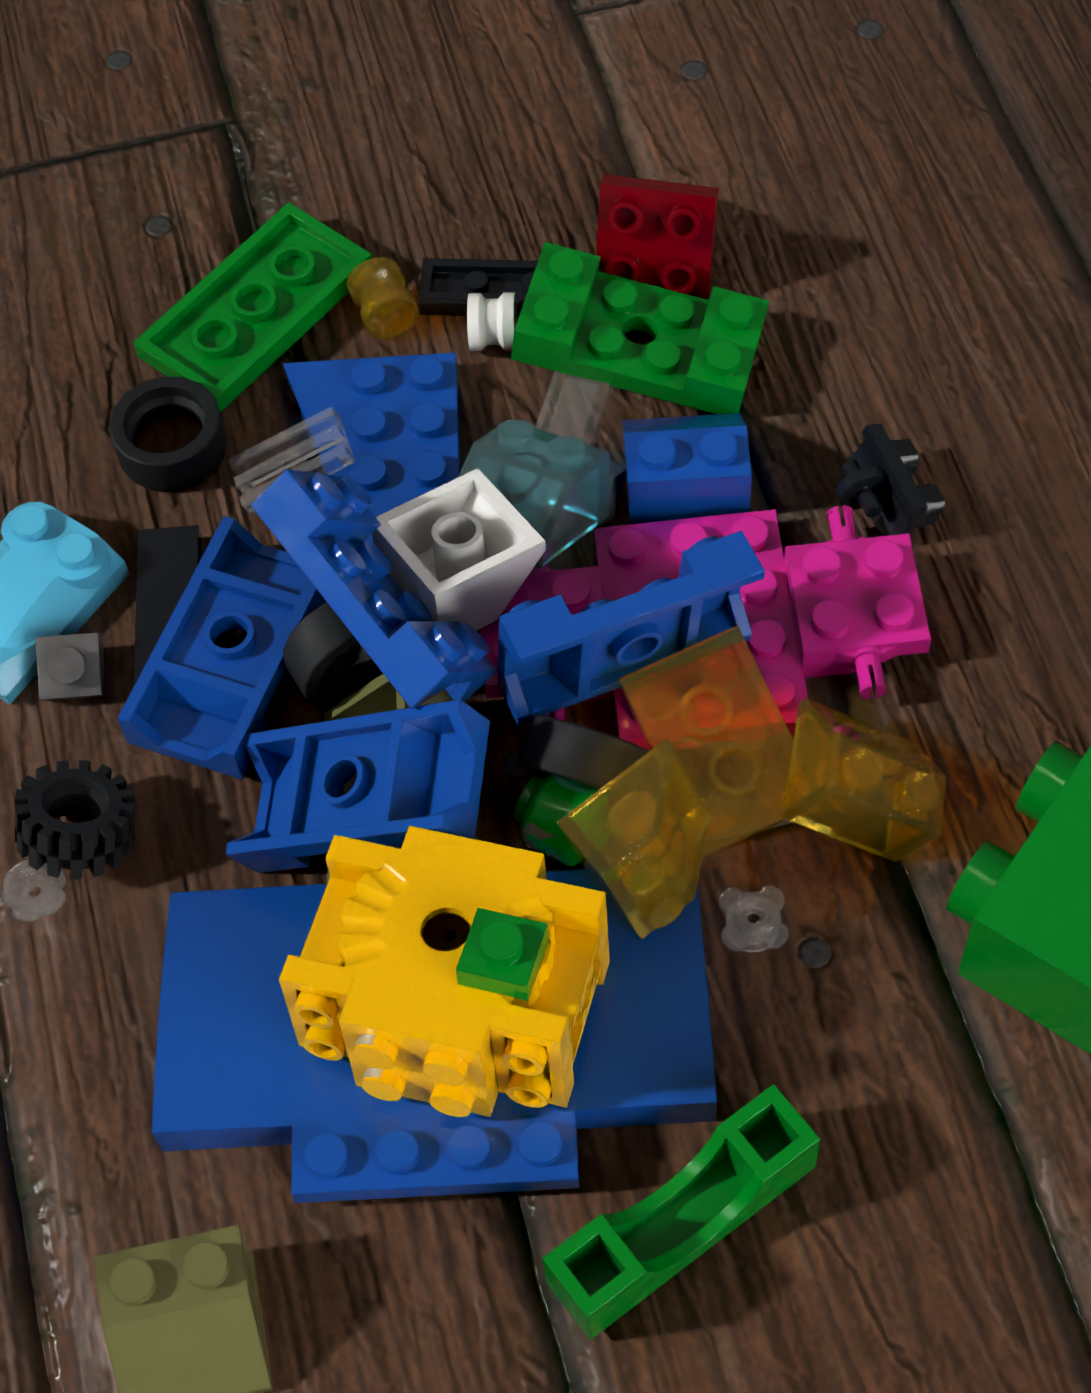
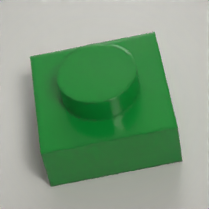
[456,908,549,1001]

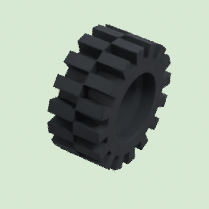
[15,760,135,880]

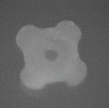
[719,886,788,952]

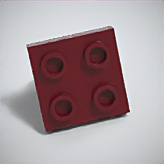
[596,174,719,300]

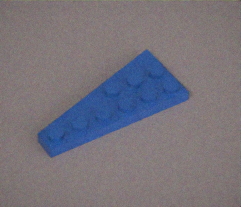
[283,352,461,544]

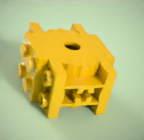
[279,826,610,1117]

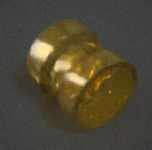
[346,257,419,339]

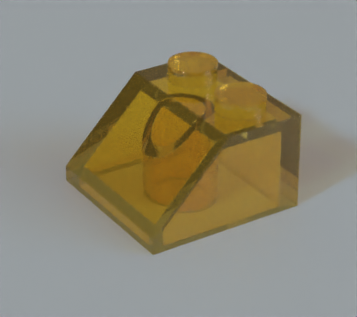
[783,698,947,862]
[557,738,710,940]

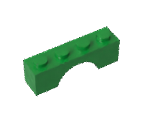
[542,1084,820,1340]

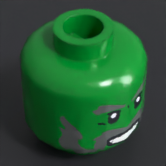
[513,773,617,866]

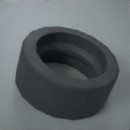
[108,376,228,492]
[283,602,383,709]
[517,715,650,802]

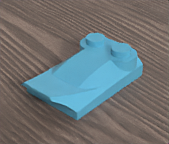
[0,502,130,705]

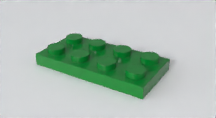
[133,202,374,412]

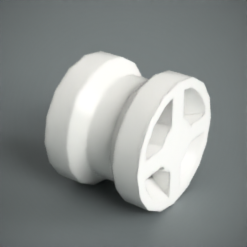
[467,292,517,351]

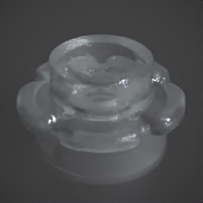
[2,859,66,922]

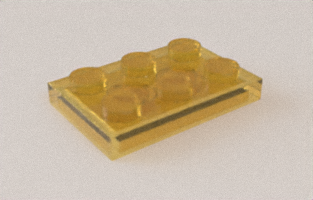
[619,625,823,859]

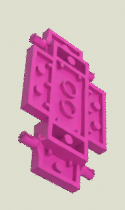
[480,505,931,750]

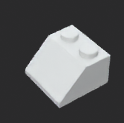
[372,468,546,630]

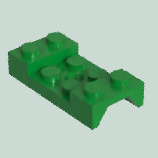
[511,242,769,414]

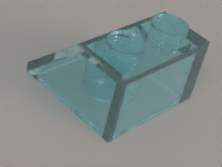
[458,419,610,569]

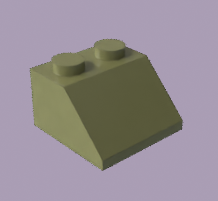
[94,1224,273,1393]

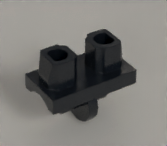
[835,423,945,536]

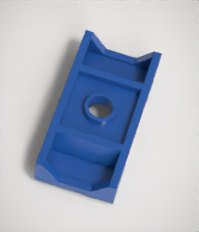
[251,469,498,708]
[117,516,326,780]
[497,531,765,725]
[225,699,490,873]

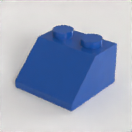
[622,413,752,524]

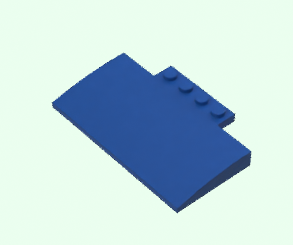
[152,863,717,1203]

